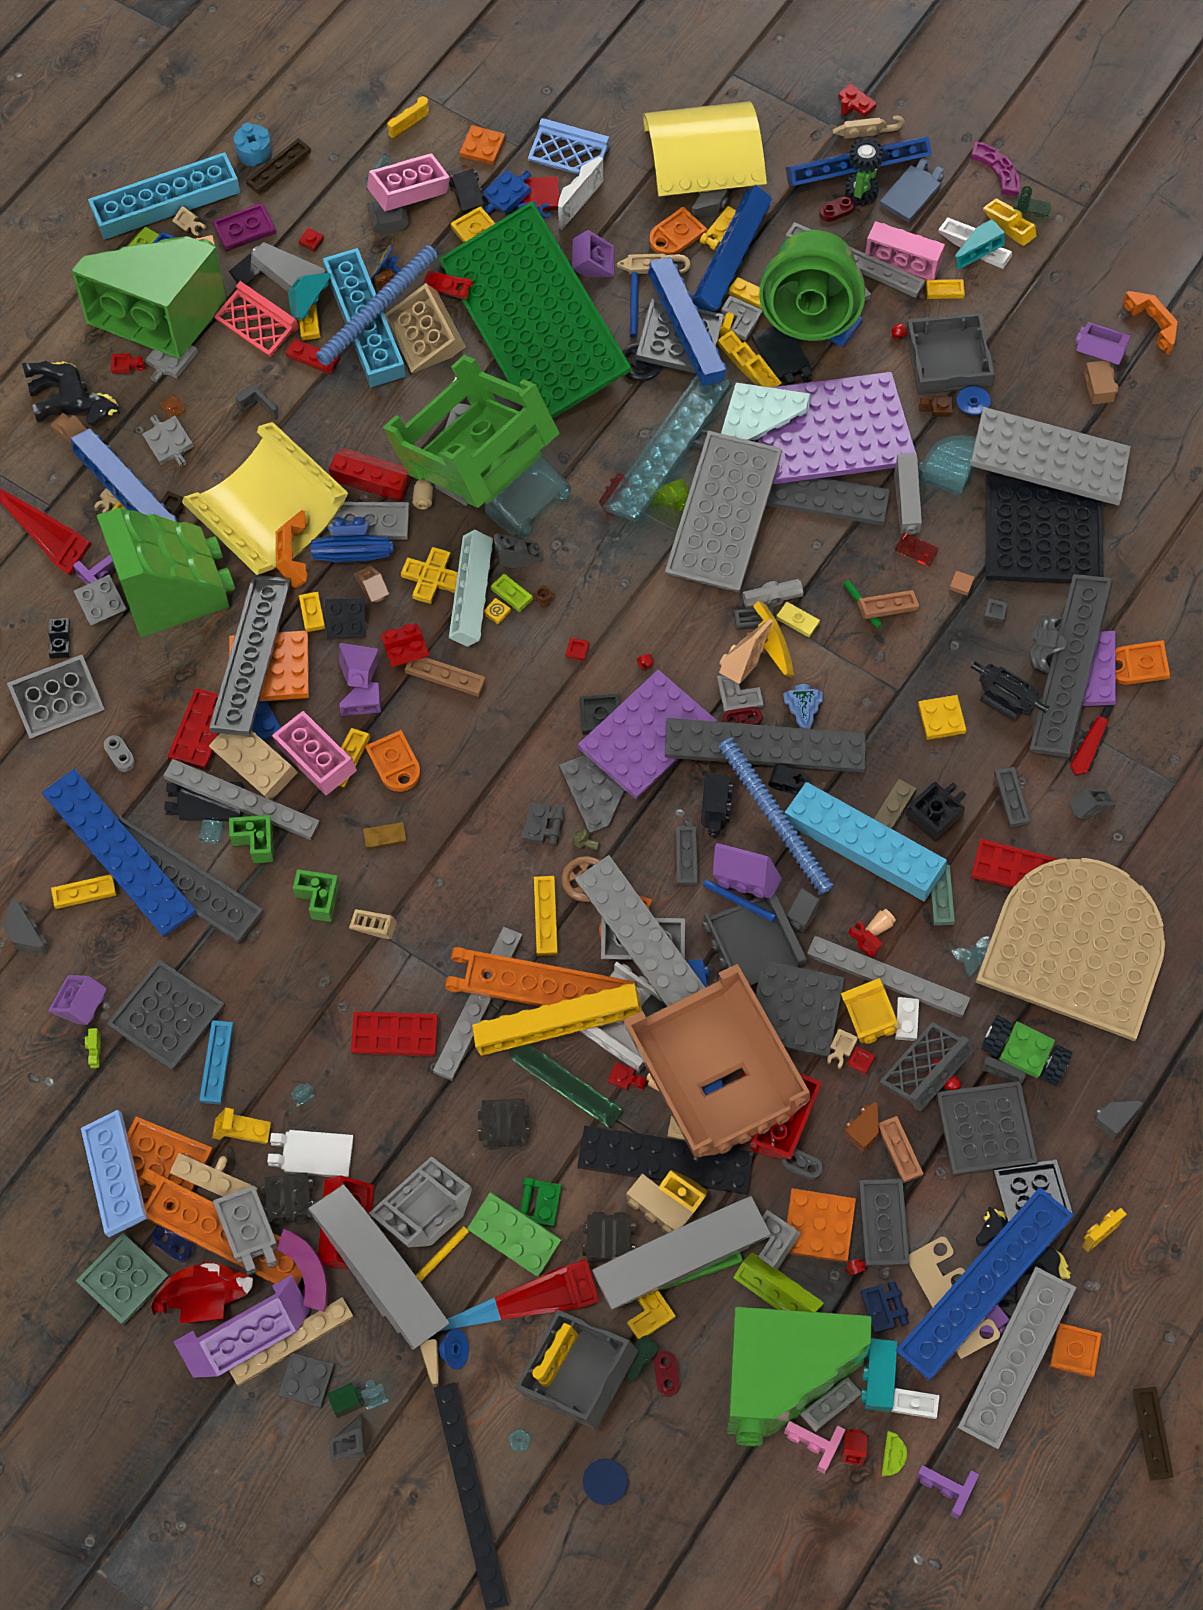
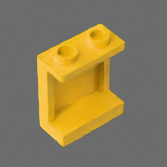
[841,978,900,1044]

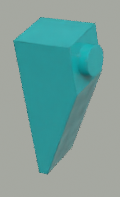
[955,219,1005,270]

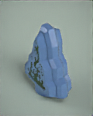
[783,684,823,729]

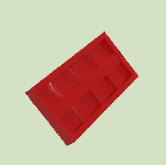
[167,688,220,770]
[971,839,1059,889]
[351,1011,438,1057]

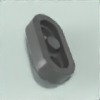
[781,1149,823,1180]

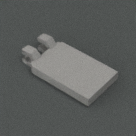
[213,1186,277,1276]

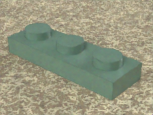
[931,865,955,926]

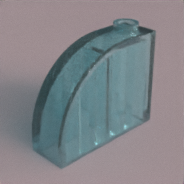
[918,435,976,496]

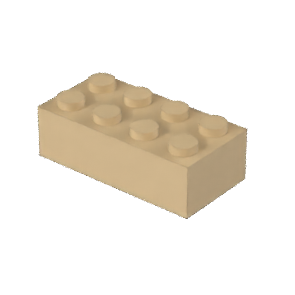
[209,731,298,800]

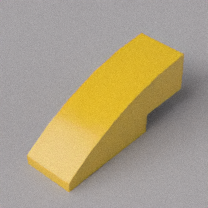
[983,198,1037,246]

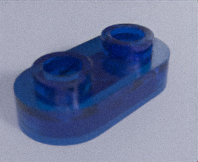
[152,1226,192,1262]

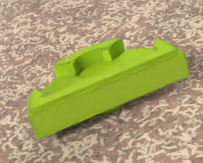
[881,1431,907,1477]

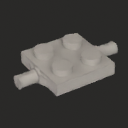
[145,345,198,382]
[142,415,194,467]

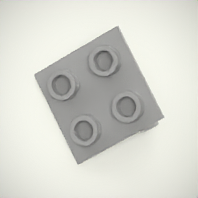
[74,575,126,626]

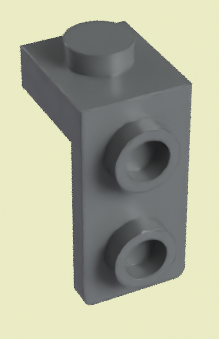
[235,385,279,420]

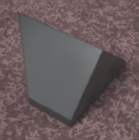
[329,1413,366,1462]

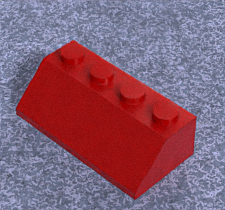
[329,448,413,502]
[750,1073,822,1159]
[318,1175,374,1269]

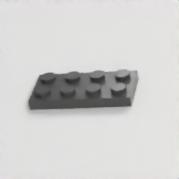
[859,1179,910,1267]

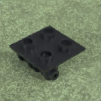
[325,598,366,638]

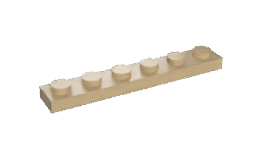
[229,1297,354,1387]

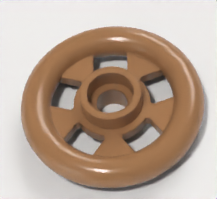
[561,856,600,902]

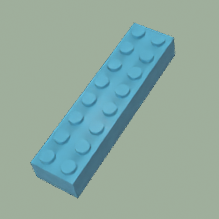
[88,152,240,240]
[323,248,406,388]
[785,782,947,902]

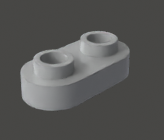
[104,735,135,772]

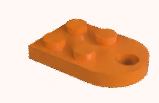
[650,207,707,255]
[1116,640,1170,685]
[365,730,420,792]

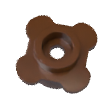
[532,586,555,607]

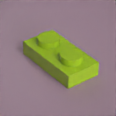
[491,574,533,613]

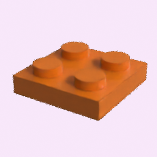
[460,125,505,166]

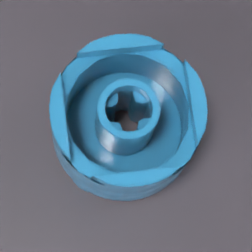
[234,123,272,167]

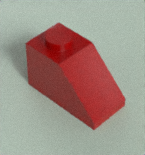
[840,1429,868,1466]

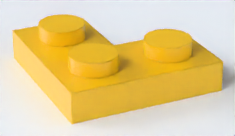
[627,1290,676,1342]

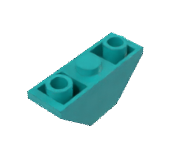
[288,273,331,320]

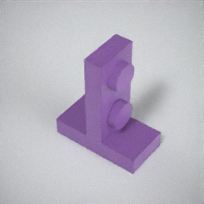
[73,555,116,585]
[916,1465,979,1519]

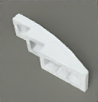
[938,218,1012,269]

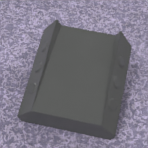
[368,201,409,235]

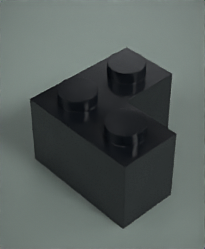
[446,165,484,210]

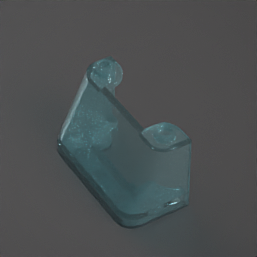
[484,452,571,539]

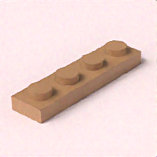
[405,657,486,697]

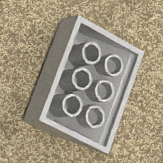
[7,655,105,739]

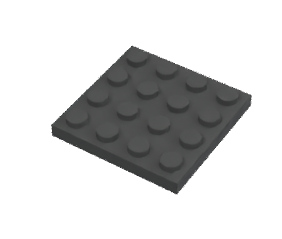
[636,298,724,373]
[107,960,225,1072]
[755,960,844,1058]
[936,1081,1038,1176]

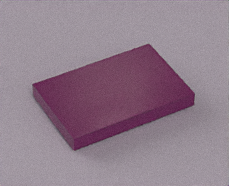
[212,202,276,252]

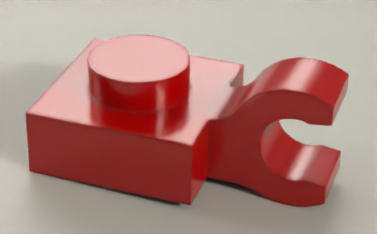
[111,353,145,374]
[848,921,883,958]
[607,1062,646,1090]

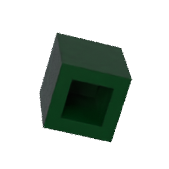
[327,1383,363,1418]

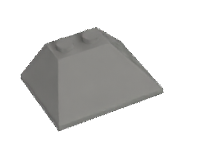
[368,1156,472,1247]

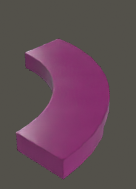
[971,141,1020,197]
[277,1229,328,1312]

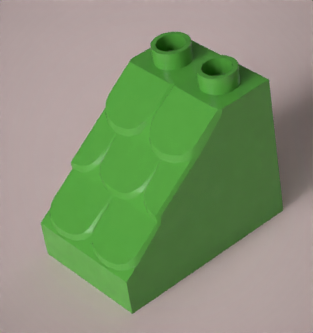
[72,236,227,359]
[97,507,235,638]
[727,1307,871,1446]

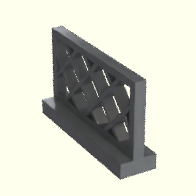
[879,1022,974,1112]

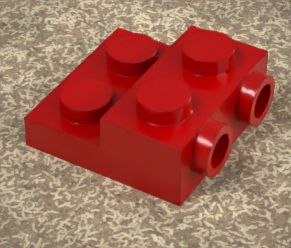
[380,623,429,667]

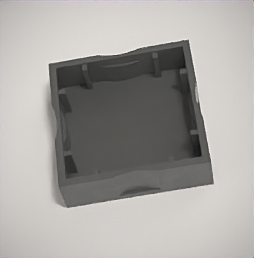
[906,312,995,395]
[515,1310,638,1430]

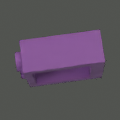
[1075,322,1131,365]

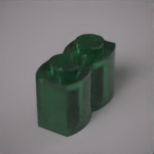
[623,1335,658,1385]

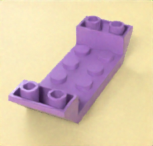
[174,1275,310,1378]

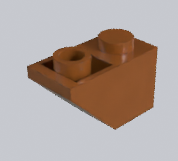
[844,1101,879,1154]

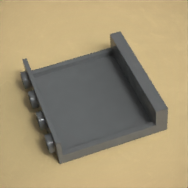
[702,893,806,987]

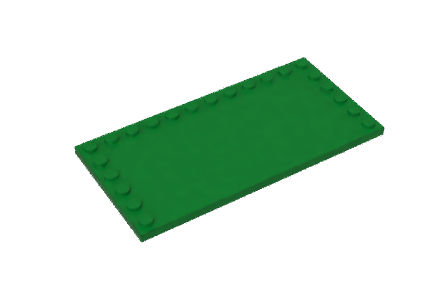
[438,201,633,419]

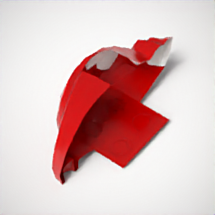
[151,1262,253,1323]

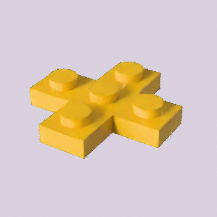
[401,547,458,604]

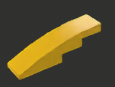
[717,330,782,388]
[753,601,795,678]

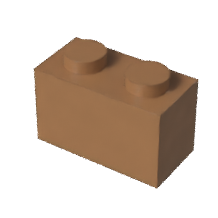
[1084,360,1118,405]

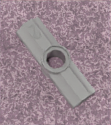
[742,579,803,609]

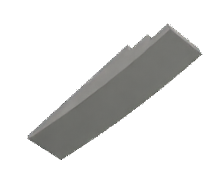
[308,1185,449,1350]
[592,1196,771,1310]

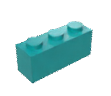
[861,1339,897,1412]

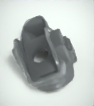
[1030,616,1067,674]

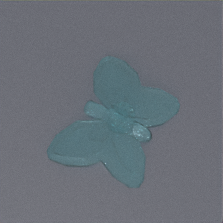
[952,936,991,976]

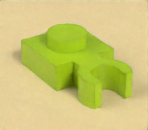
[85,1028,101,1068]

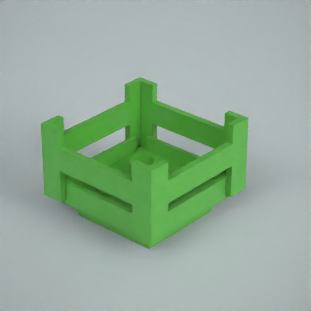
[382,355,560,508]

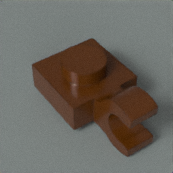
[919,396,952,417]

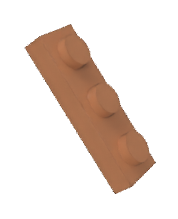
[857,590,919,619]
[878,1116,923,1183]

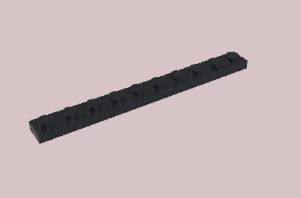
[434,1382,509,1610]

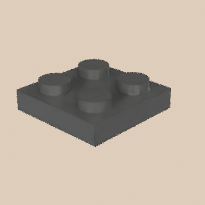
[278,1353,335,1409]

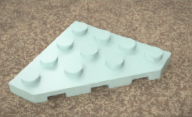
[721,383,810,441]

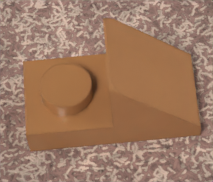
[50,413,87,443]

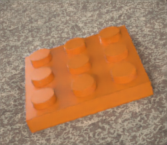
[787,1188,856,1263]

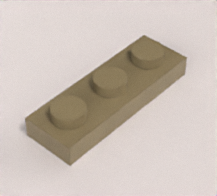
[874,779,916,829]

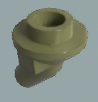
[572,829,600,851]

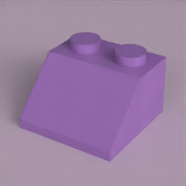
[572,230,614,277]
[48,975,107,1025]

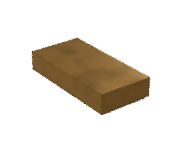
[363,822,407,850]

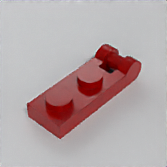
[422,270,473,300]
[286,338,340,374]

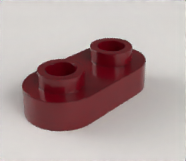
[820,196,854,222]
[722,706,762,725]
[654,1351,679,1397]

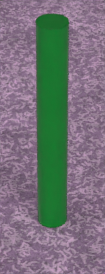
[843,580,883,629]

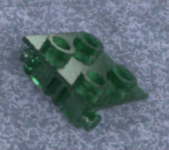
[1013,186,1052,217]

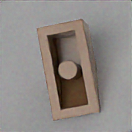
[354,566,389,602]

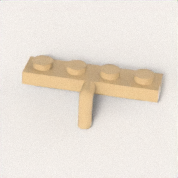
[170,1153,258,1197]

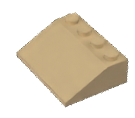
[384,283,466,373]

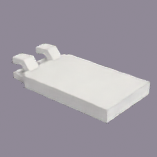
[267,1130,354,1177]

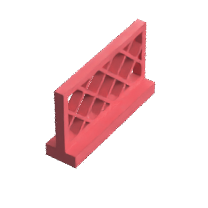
[214,281,300,357]

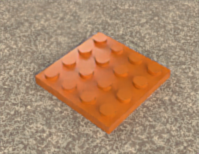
[229,630,309,701]
[127,1117,214,1210]

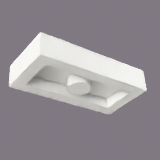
[895,997,919,1041]
[892,1388,939,1419]

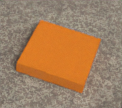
[1049,1323,1102,1378]

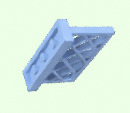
[528,118,610,175]

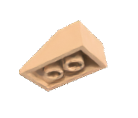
[719,619,773,684]

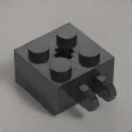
[701,774,733,839]
[906,781,966,842]

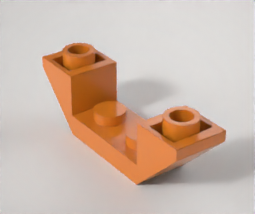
[1123,291,1178,355]
[275,510,308,589]

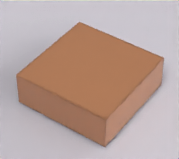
[949,571,974,596]

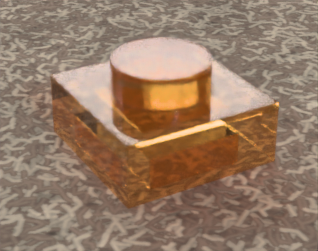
[374,269,394,292]
[159,395,186,419]

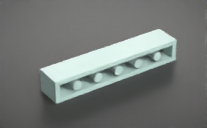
[449,530,493,647]

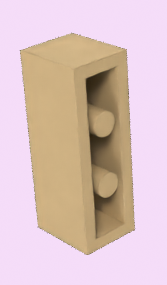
[626,1174,693,1234]

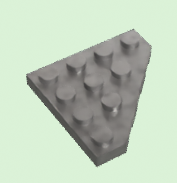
[559,755,625,835]

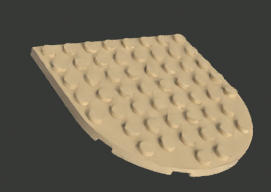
[976,858,1165,1041]

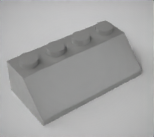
[601,918,685,960]

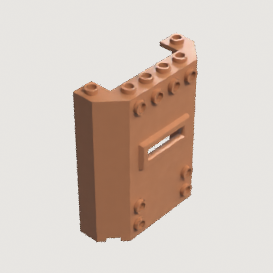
[623,964,810,1158]

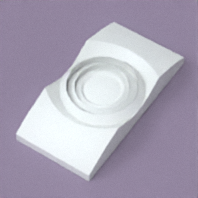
[558,157,604,230]

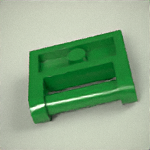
[520,1178,561,1228]

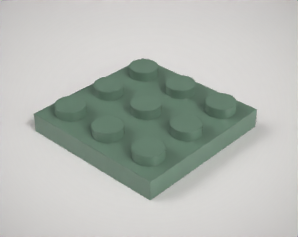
[76,1233,170,1326]

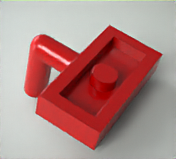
[838,83,877,118]

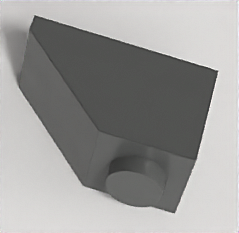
[692,189,729,220]
[1069,788,1116,819]
[787,889,819,933]
[1093,1101,1143,1140]

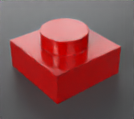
[298,228,324,252]

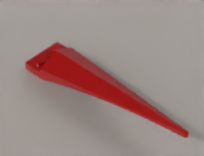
[0,488,92,575]

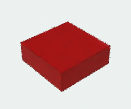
[565,637,589,661]
[847,1046,876,1075]

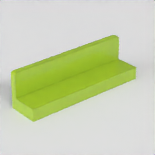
[733,1252,823,1312]

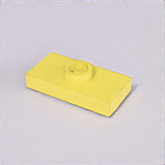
[776,602,820,638]

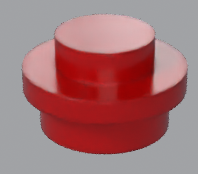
[844,1258,866,1276]

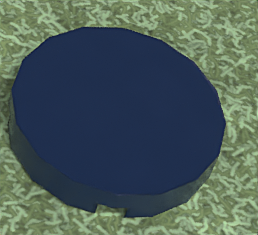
[583,1459,627,1506]

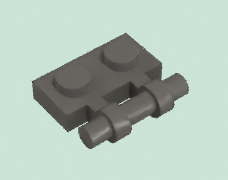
[522,801,565,846]

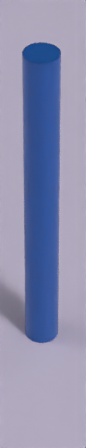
[630,272,638,338]
[703,880,777,922]

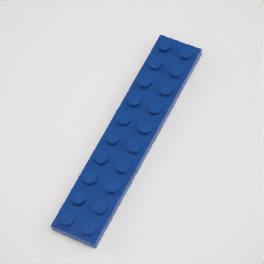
[42,768,197,938]
[896,1187,1074,1381]

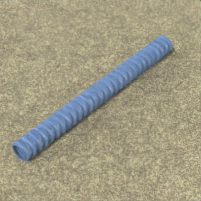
[316,245,438,366]
[718,738,834,895]

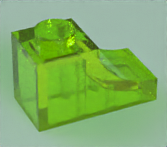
[648,478,690,512]

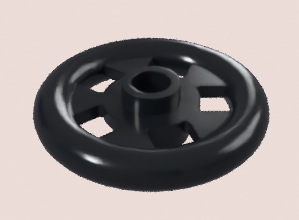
[622,342,663,381]

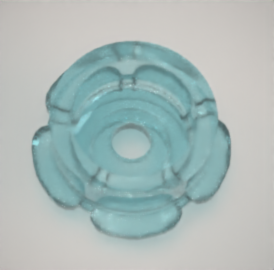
[508,1429,531,1451]

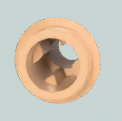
[865,909,896,936]

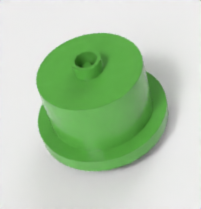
[759,230,865,341]

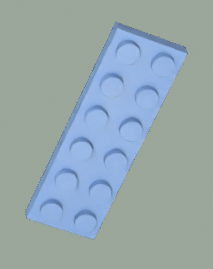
[81,1110,147,1237]

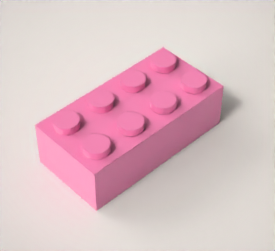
[367,153,450,211]
[865,221,945,281]
[272,711,357,795]

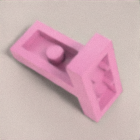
[784,1421,846,1474]

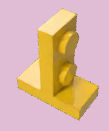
[212,1108,271,1145]

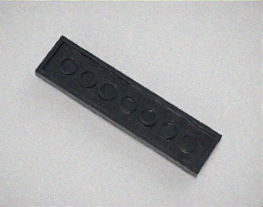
[577,1125,753,1195]

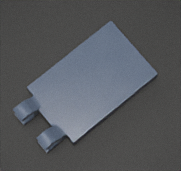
[880,157,944,223]

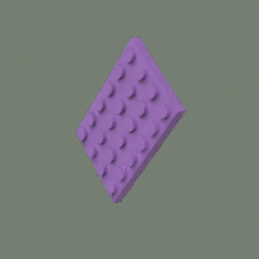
[577,670,717,799]

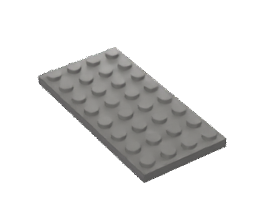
[970,407,1131,506]
[665,431,782,593]

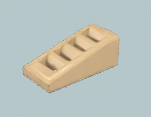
[349,909,397,940]
[420,1339,439,1388]

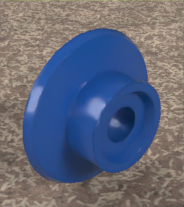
[957,386,991,415]
[439,1329,469,1369]

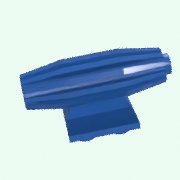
[311,517,394,562]

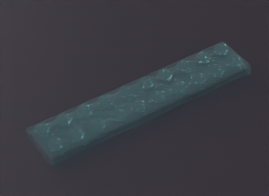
[603,375,732,522]

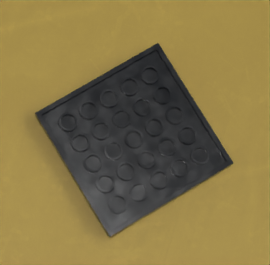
[985,475,1104,583]

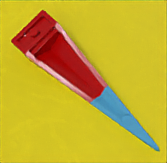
[440,1259,600,1331]

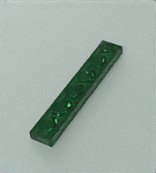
[509,1044,623,1129]

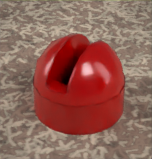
[891,323,907,339]
[636,654,653,670]

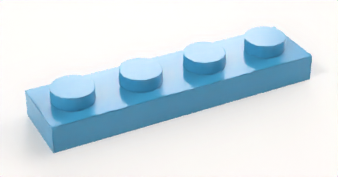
[199,1021,234,1105]

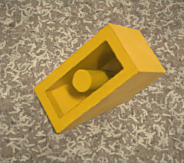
[658,1170,708,1213]

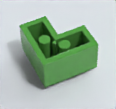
[229,815,274,863]
[293,869,340,922]

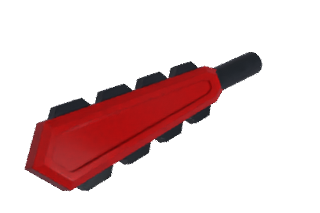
[1070,705,1114,776]

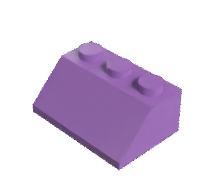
[713,843,782,899]

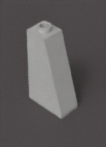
[251,242,326,292]
[894,453,922,535]

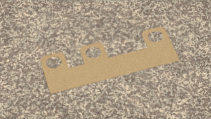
[909,1237,1000,1359]

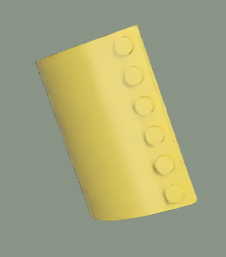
[643,101,767,197]
[182,422,348,575]

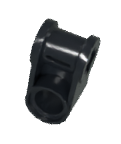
[768,764,808,795]

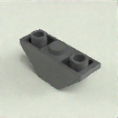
[494,533,543,568]
[2,897,48,955]

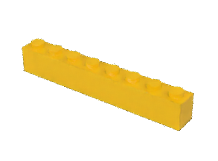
[472,984,642,1056]

